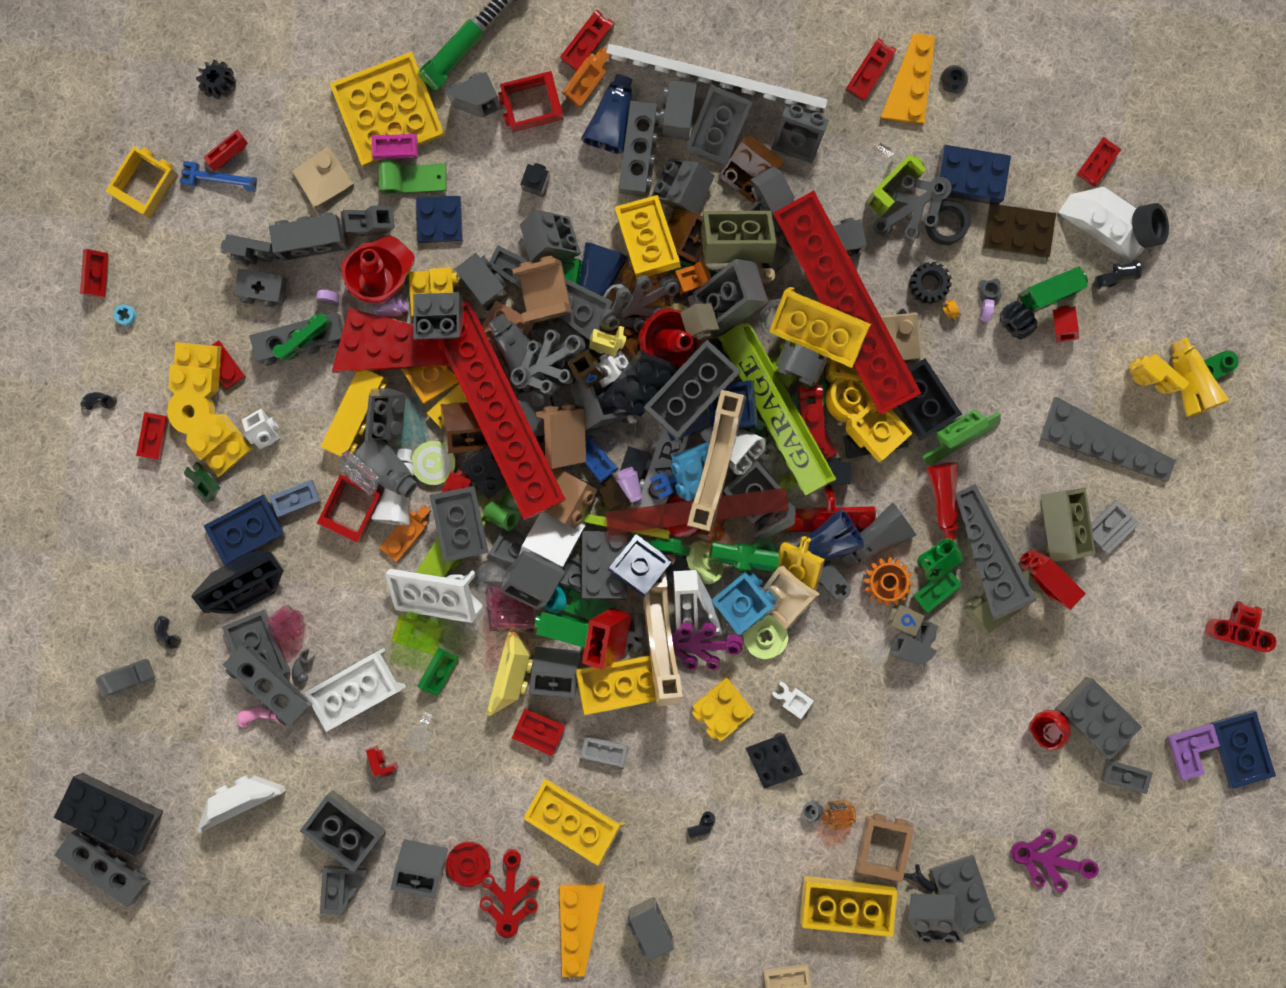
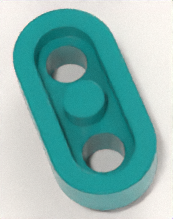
[544,584,566,614]

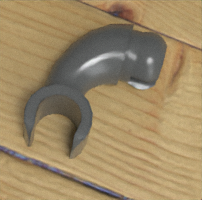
[292,649,315,684]

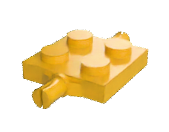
[778,536,825,591]

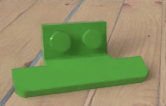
[922,409,1001,466]

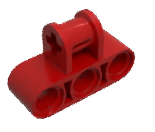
[1205,601,1277,652]

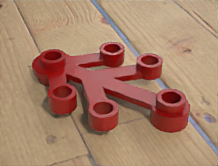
[479,848,540,938]

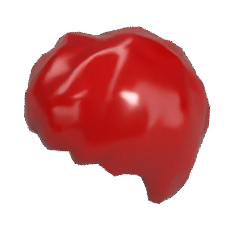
[1029,709,1071,750]

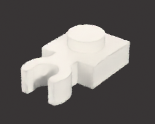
[772,681,814,719]

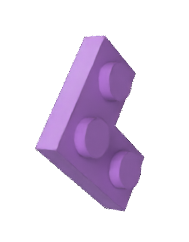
[1167,723,1220,781]

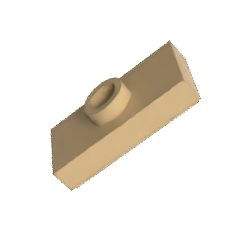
[763,963,812,988]

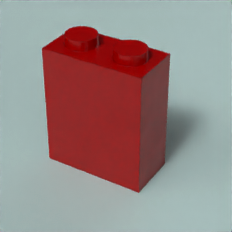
[582,608,632,670]

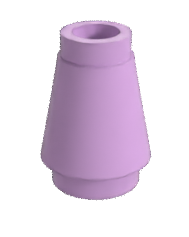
[373,294,409,318]
[616,467,643,502]

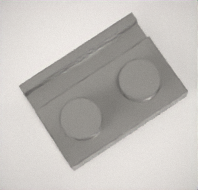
[1091,500,1140,554]

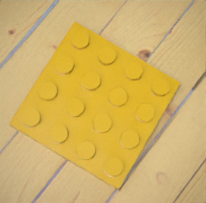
[329,51,445,168]

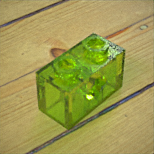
[391,612,445,655]

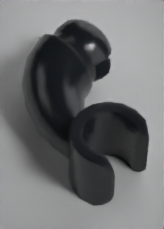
[80,392,117,410]
[154,616,181,649]

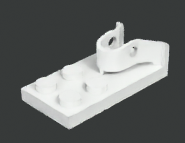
[385,569,483,623]
[305,648,406,732]

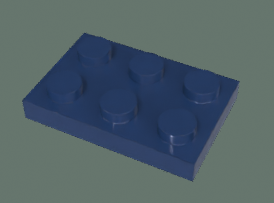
[203,494,286,565]
[1210,710,1276,789]

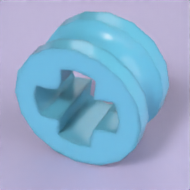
[113,304,137,326]

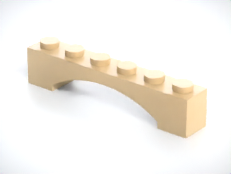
[687,390,746,531]
[642,572,683,706]

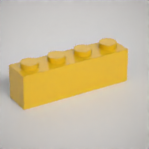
[320,370,388,459]

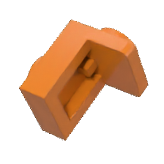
[672,260,711,295]

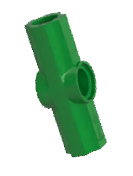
[709,542,779,572]

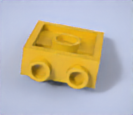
[408,267,458,317]
[1128,353,1189,394]
[692,677,755,742]

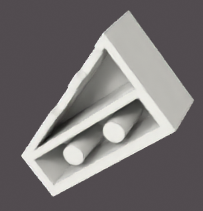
[673,570,722,638]

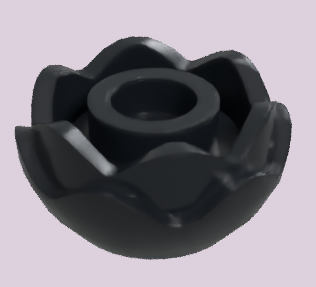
[940,65,968,93]

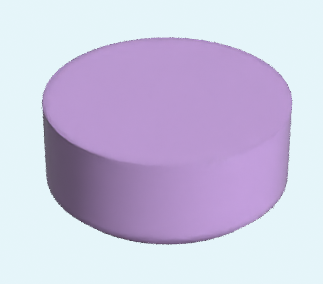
[316,290,339,304]
[980,299,994,322]

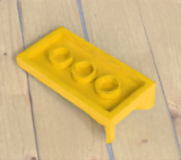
[615,195,681,279]
[769,287,871,368]
[575,655,656,715]
[523,779,626,866]

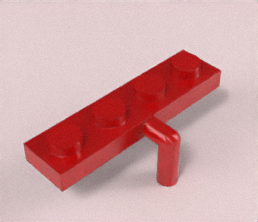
[785,485,876,532]

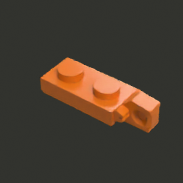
[561,48,611,107]
[379,505,431,562]

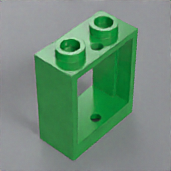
[1018,266,1088,312]
[533,610,589,648]

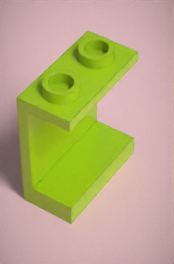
[866,154,926,217]

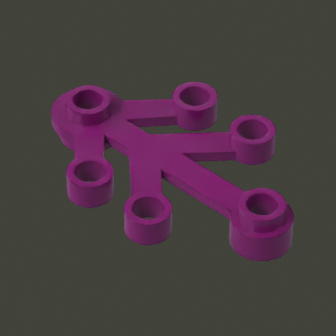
[671,622,744,671]
[1010,828,1099,892]

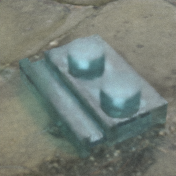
[396,396,430,446]

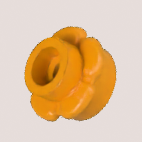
[942,299,961,321]

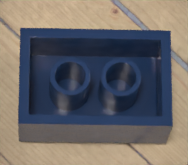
[936,145,1011,204]

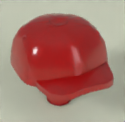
[341,235,415,305]
[638,308,711,370]

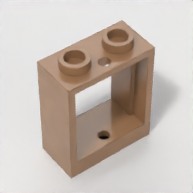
[855,813,914,882]

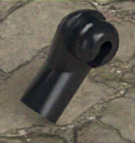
[687,811,716,839]

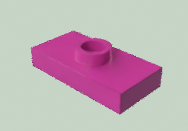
[372,134,418,160]

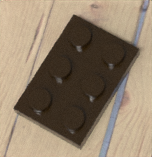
[983,203,1056,258]

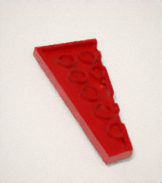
[332,308,451,373]

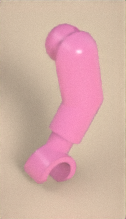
[237,705,281,727]

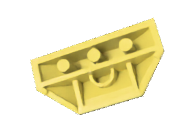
[486,626,533,716]

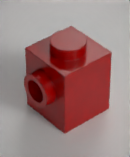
[1053,305,1079,343]
[441,470,474,492]

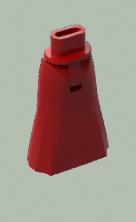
[926,462,959,540]

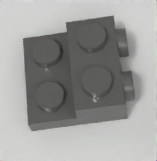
[771,104,829,164]
[220,234,280,267]

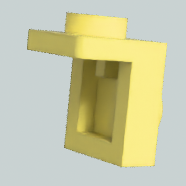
[589,326,626,356]

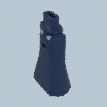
[581,74,633,154]
[578,242,628,296]
[796,509,864,562]

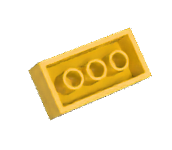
[799,876,897,937]

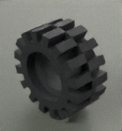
[909,262,952,304]

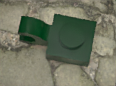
[184,462,221,503]

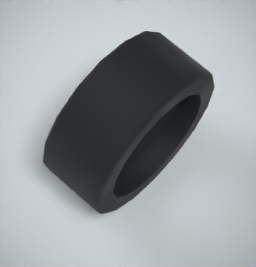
[925,201,970,245]
[1132,203,1169,248]

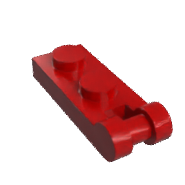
[560,10,615,71]
[845,37,897,102]
[798,385,826,449]

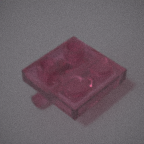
[485,587,536,633]

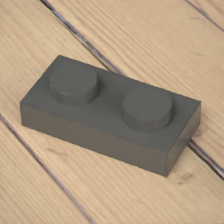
[754,502,795,542]
[1101,759,1153,794]

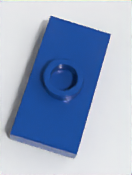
[583,435,619,483]

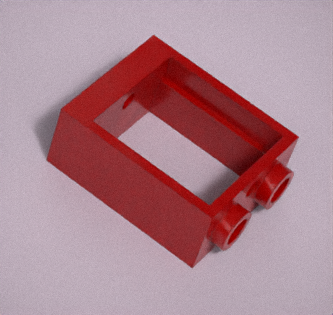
[497,71,564,132]
[317,473,382,543]
[1018,549,1086,610]

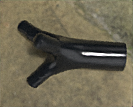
[904,864,935,893]

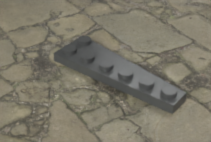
[1040,397,1176,482]
[486,526,617,604]

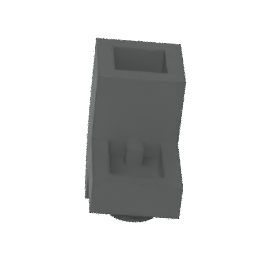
[341,206,395,237]
[889,621,939,664]

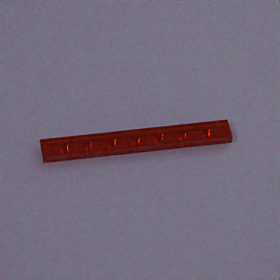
[606,488,789,535]

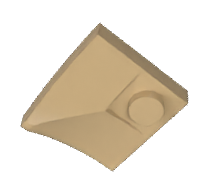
[292,146,354,208]
[881,313,922,360]
[763,566,820,629]

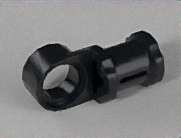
[1095,260,1142,289]

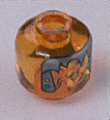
[822,799,856,831]

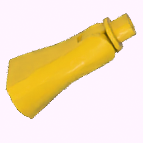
[1171,337,1229,418]

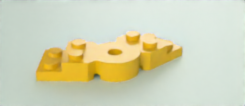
[167,342,254,477]
[825,358,912,463]

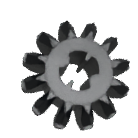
[196,59,236,100]
[999,301,1038,340]

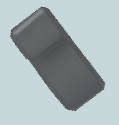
[95,659,155,698]

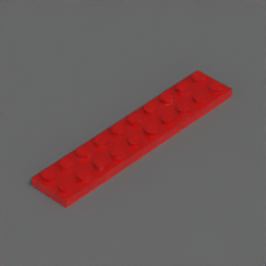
[773,190,921,415]
[438,300,566,520]

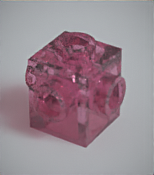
[266,605,306,641]

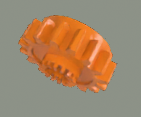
[863,557,914,606]

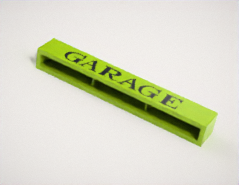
[719,322,836,495]

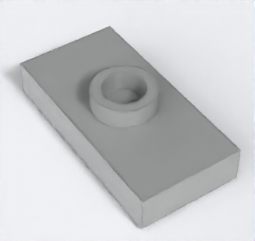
[580,735,629,768]

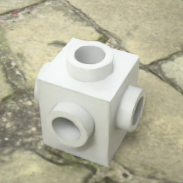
[599,350,629,388]
[242,409,279,450]

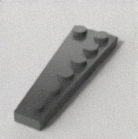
[490,245,614,340]
[956,484,1037,620]

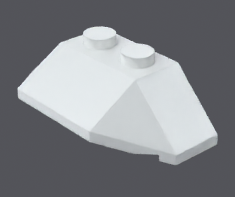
[1058,187,1142,262]
[197,775,286,833]

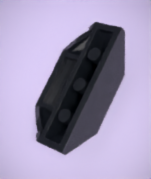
[191,552,284,614]

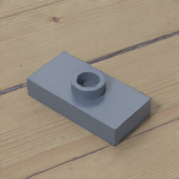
[269,480,321,517]

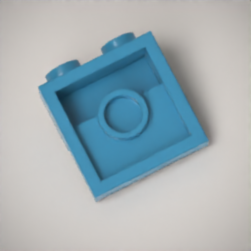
[671,441,710,501]
[711,572,777,636]

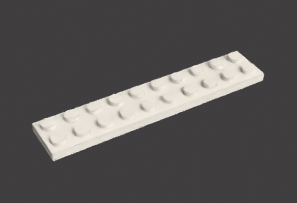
[607,44,828,112]

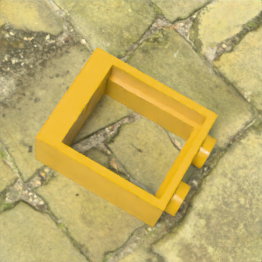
[105,146,178,219]

